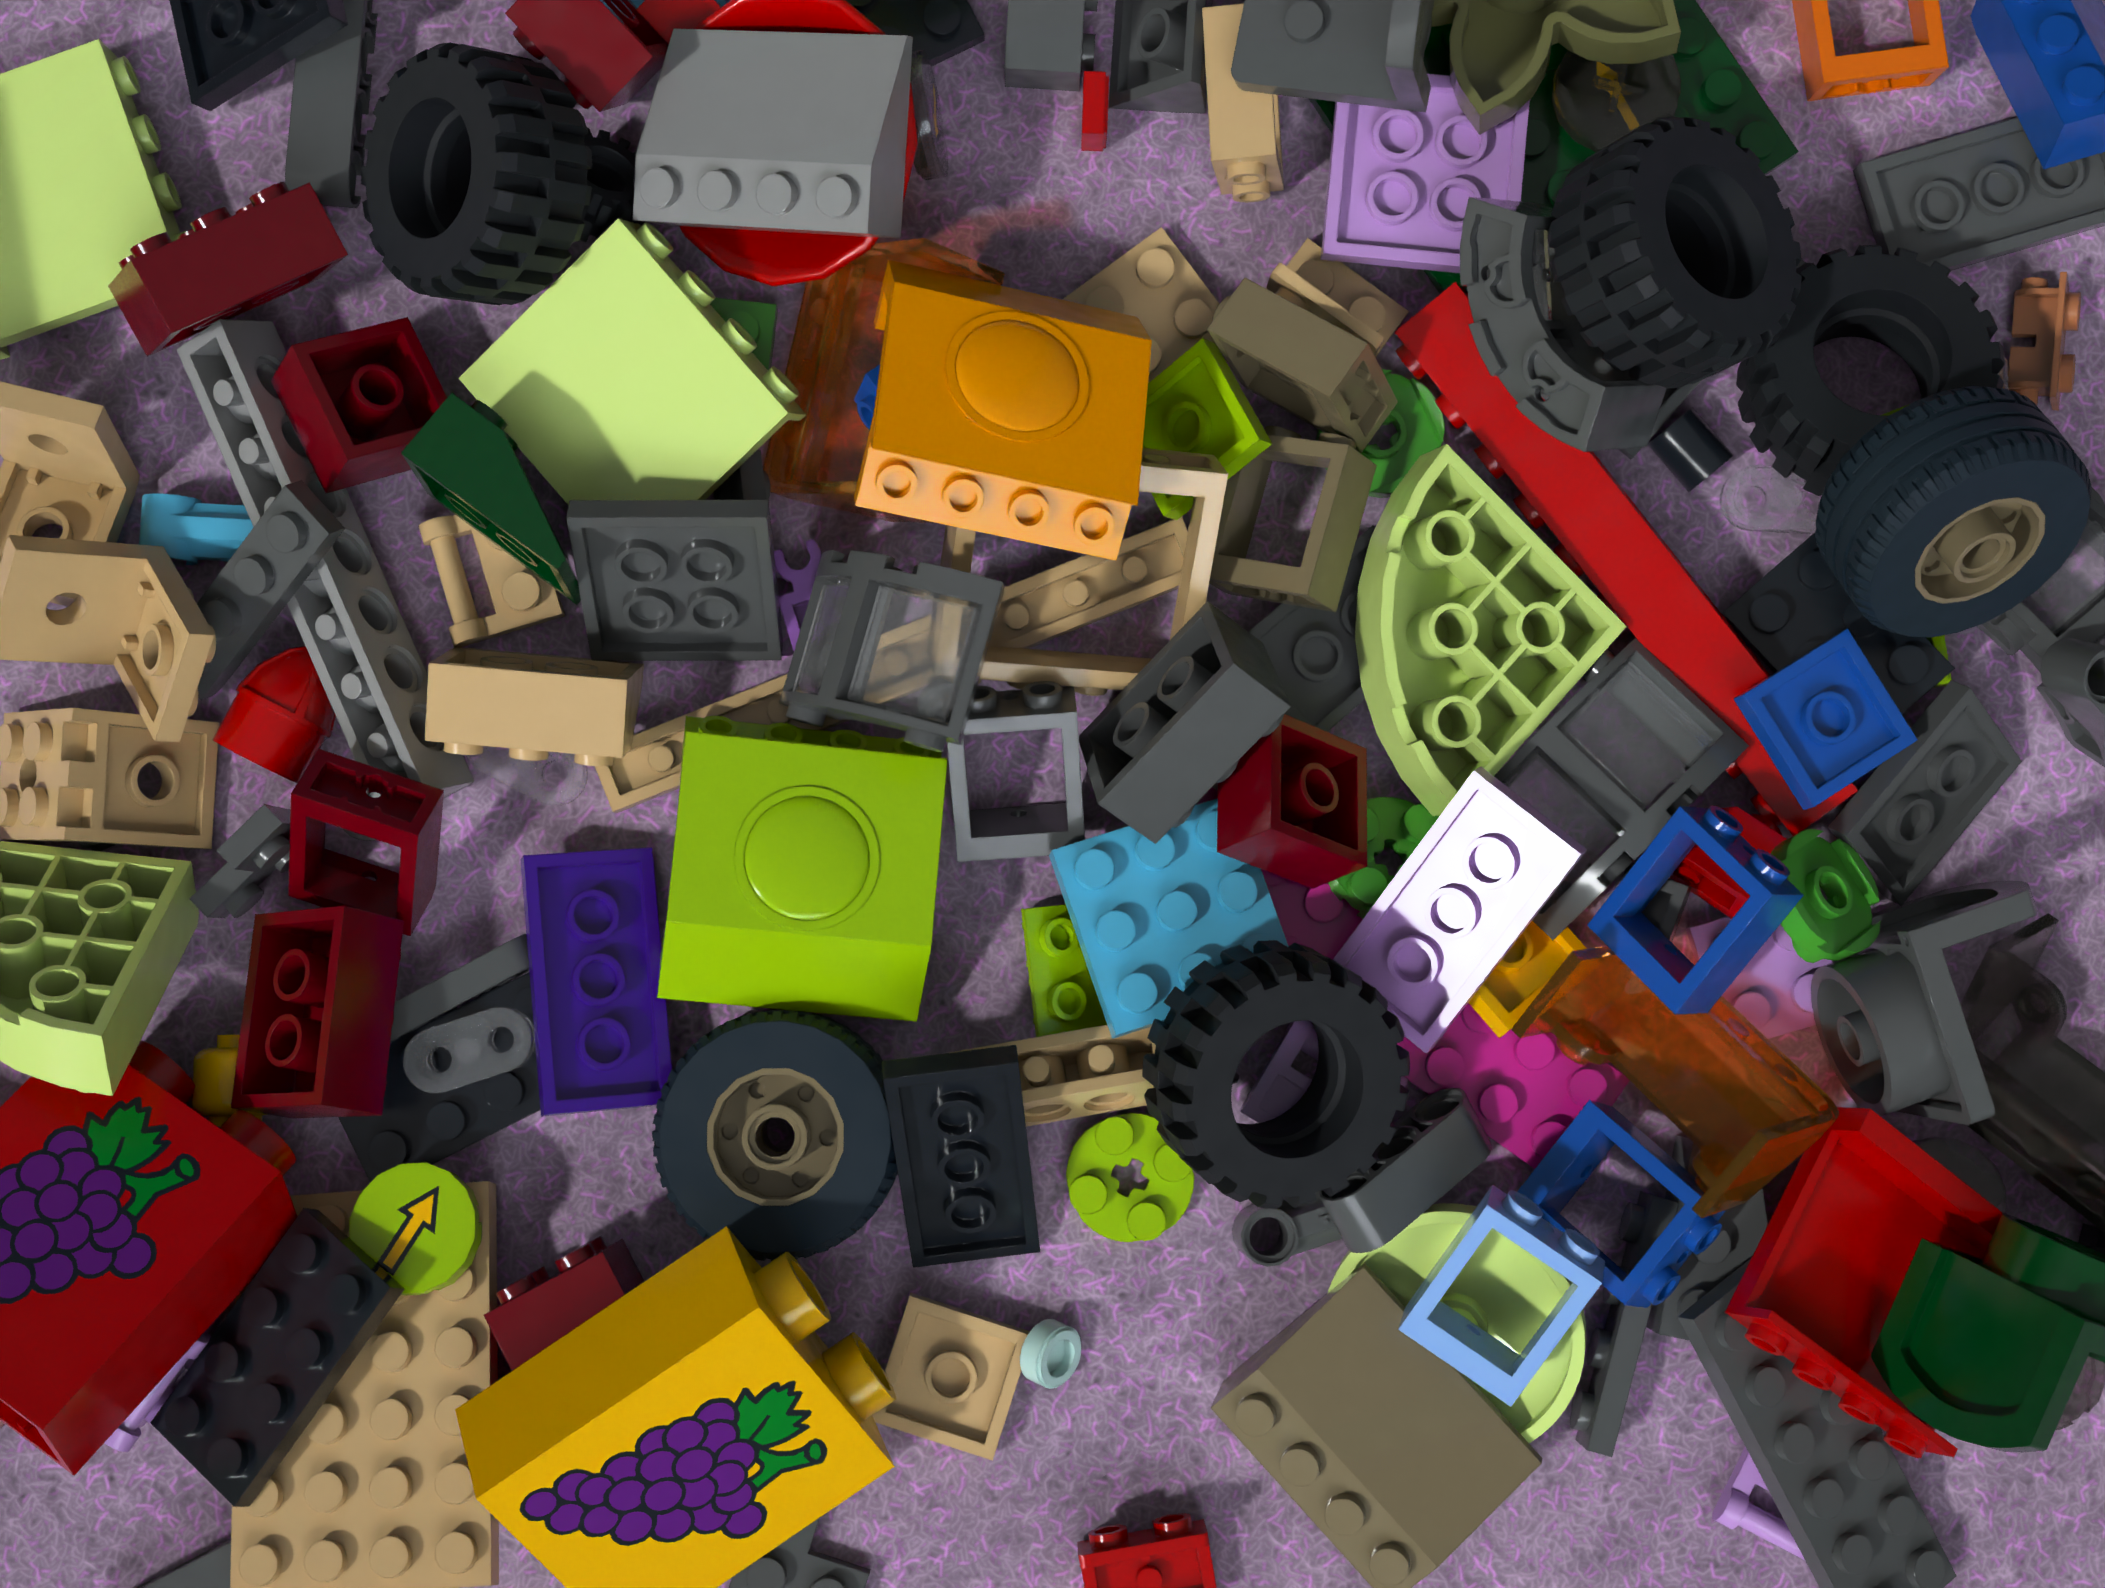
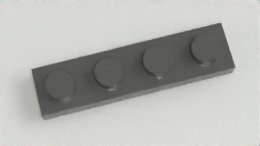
[197,480,345,700]
[1570,1191,1678,1457]

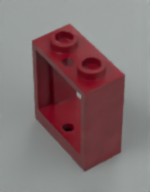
[288,749,444,936]

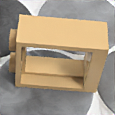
[1202,3,1284,203]

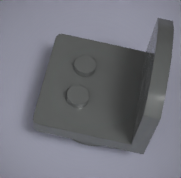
[1231,0,1434,112]
[1811,880,2038,1125]

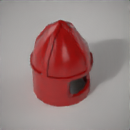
[212,646,336,783]

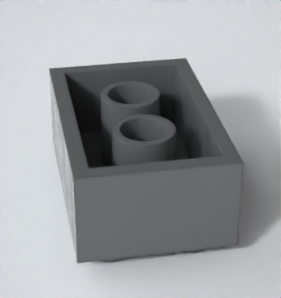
[1079,601,1291,844]

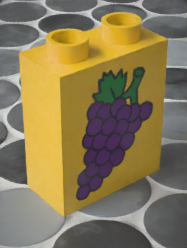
[455,1226,896,1588]

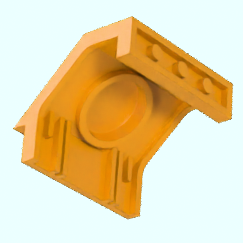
[854,260,1152,561]

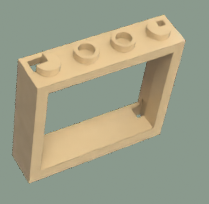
[928,448,1228,696]

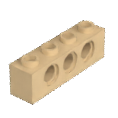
[949,1025,1156,1127]

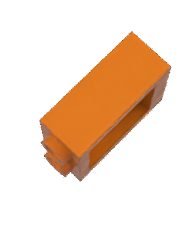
[1792,0,1949,101]

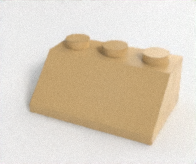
[425,647,644,766]

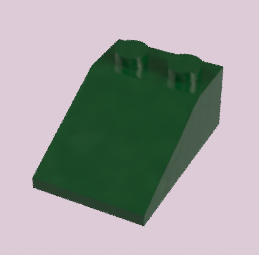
[401,393,581,605]

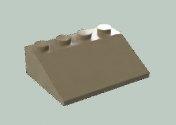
[1211,1263,1542,1588]

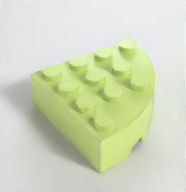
[1355,444,1627,816]
[0,841,199,1096]

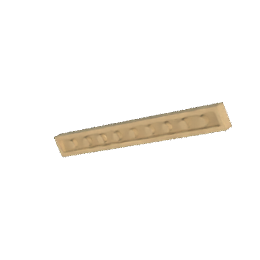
[595,517,1188,813]

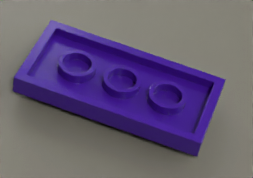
[520,847,672,1117]

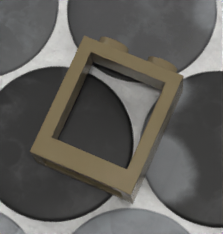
[1207,277,1398,453]
[1209,426,1377,612]

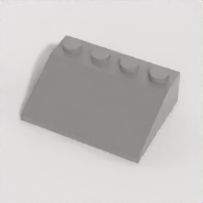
[633,29,913,239]

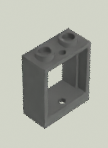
[945,681,1085,862]

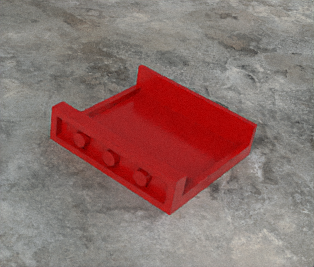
[1725,1107,2003,1458]

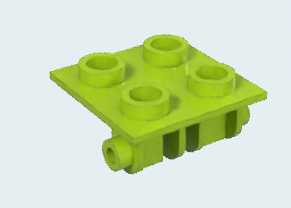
[1021,904,1107,1037]

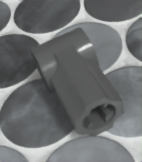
[1232,1192,1342,1267]

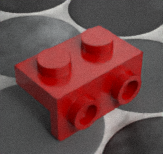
[1077,1513,1217,1588]

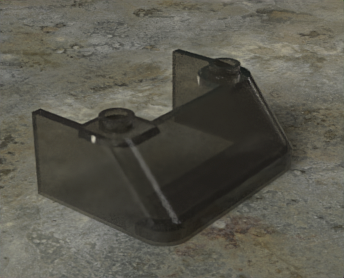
[1960,913,2105,1233]

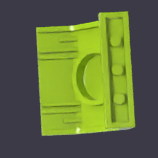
[657,716,948,1022]

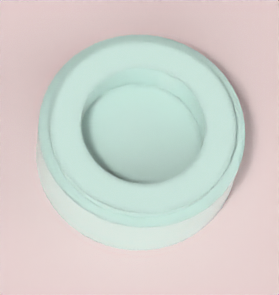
[1020,1319,1081,1389]

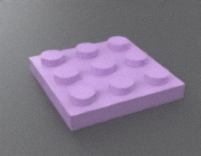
[1321,74,1530,276]

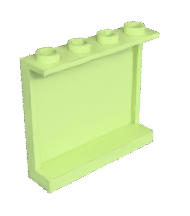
[0,39,187,360]
[458,218,807,505]

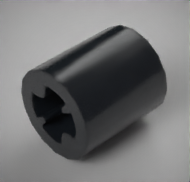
[1648,407,1733,492]

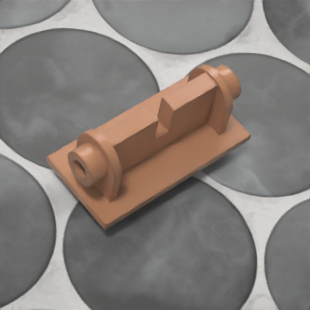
[2006,272,2081,411]

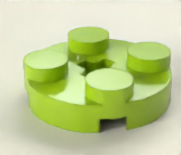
[1066,1112,1194,1242]

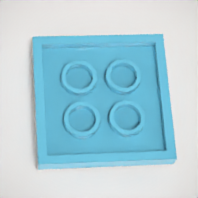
[1049,798,1289,1039]

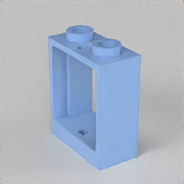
[1398,1185,1605,1407]

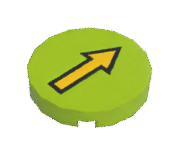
[349,1162,482,1296]

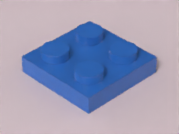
[1734,629,1918,810]

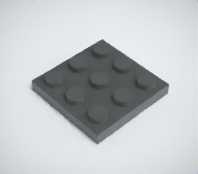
[566,500,783,661]

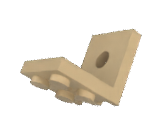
[0,381,140,606]
[0,535,216,742]
[0,708,219,849]

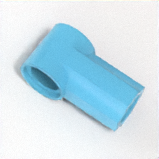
[139,493,253,566]

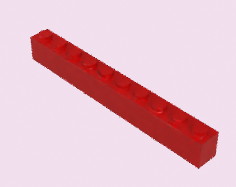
[1394,282,1858,836]

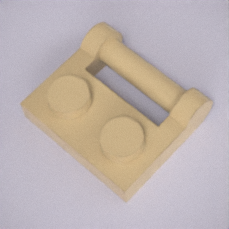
[418,515,565,647]

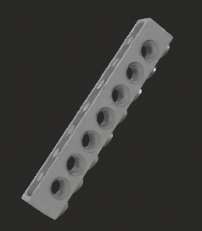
[176,319,474,799]

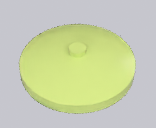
[1327,1203,1586,1443]

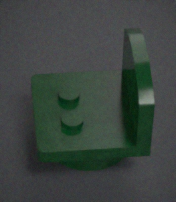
[1871,1213,2105,1453]

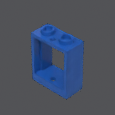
[1587,806,1804,1015]
[1517,1100,1729,1308]

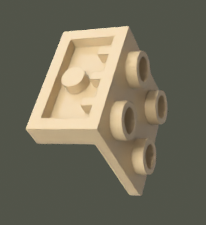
[1266,238,1409,358]

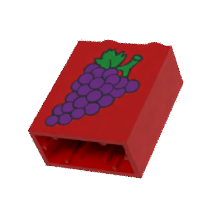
[0,1040,297,1476]

